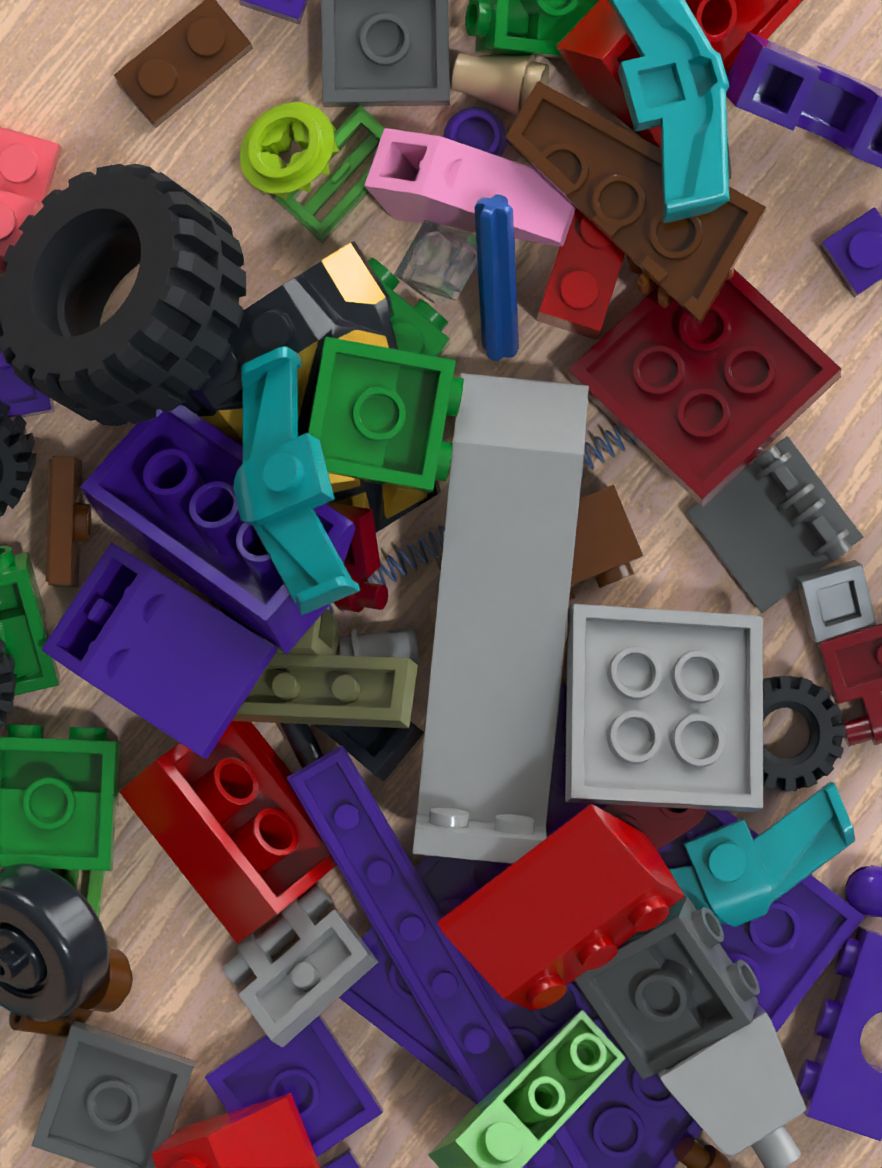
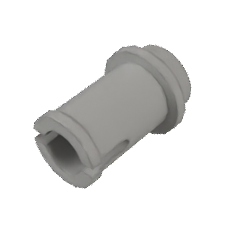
[338,626,419,667]

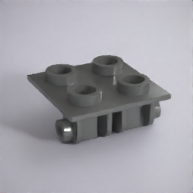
[686,436,864,613]

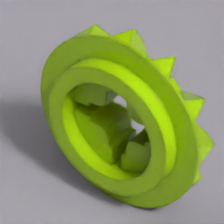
[240,102,339,200]

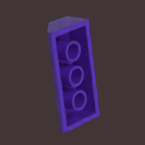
[80,404,356,655]

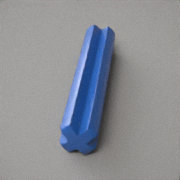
[474,194,519,361]

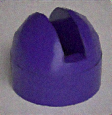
[845,865,882,918]

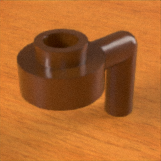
[9,948,133,1038]

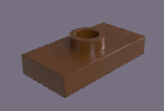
[45,456,92,587]

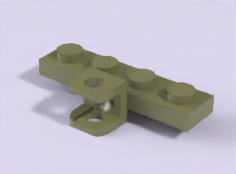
[232,609,418,728]

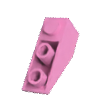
[364,128,576,247]

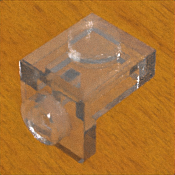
[394,220,477,305]

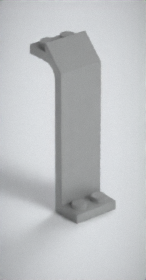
[413,373,589,864]

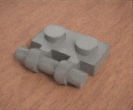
[222,883,379,1048]

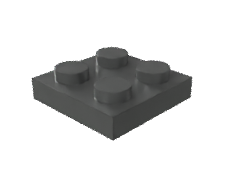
[321,0,450,107]
[31,1020,196,1168]

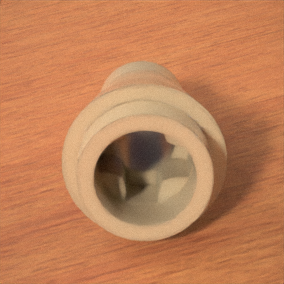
[452,53,549,116]

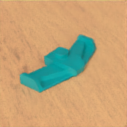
[608,0,730,223]
[233,347,360,616]
[669,781,855,927]

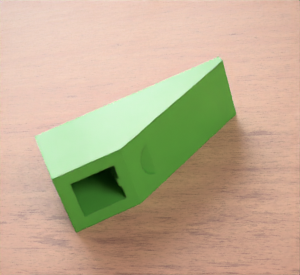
[428,1010,626,1168]

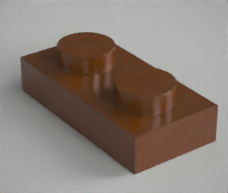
[114,0,253,128]

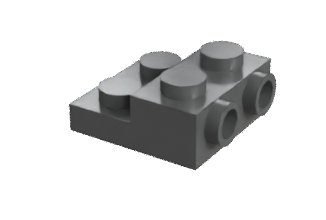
[575,897,760,1080]

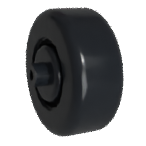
[0,864,110,1022]

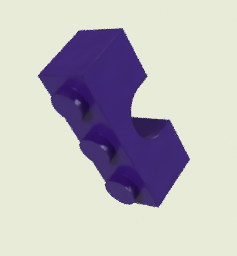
[726,32,882,168]
[796,926,882,1141]

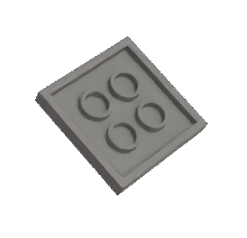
[565,604,763,812]

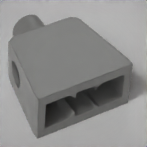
[657,1005,806,1168]

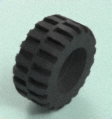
[0,164,246,426]

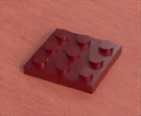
[568,269,841,507]

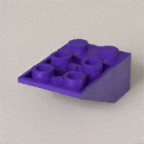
[41,542,278,759]

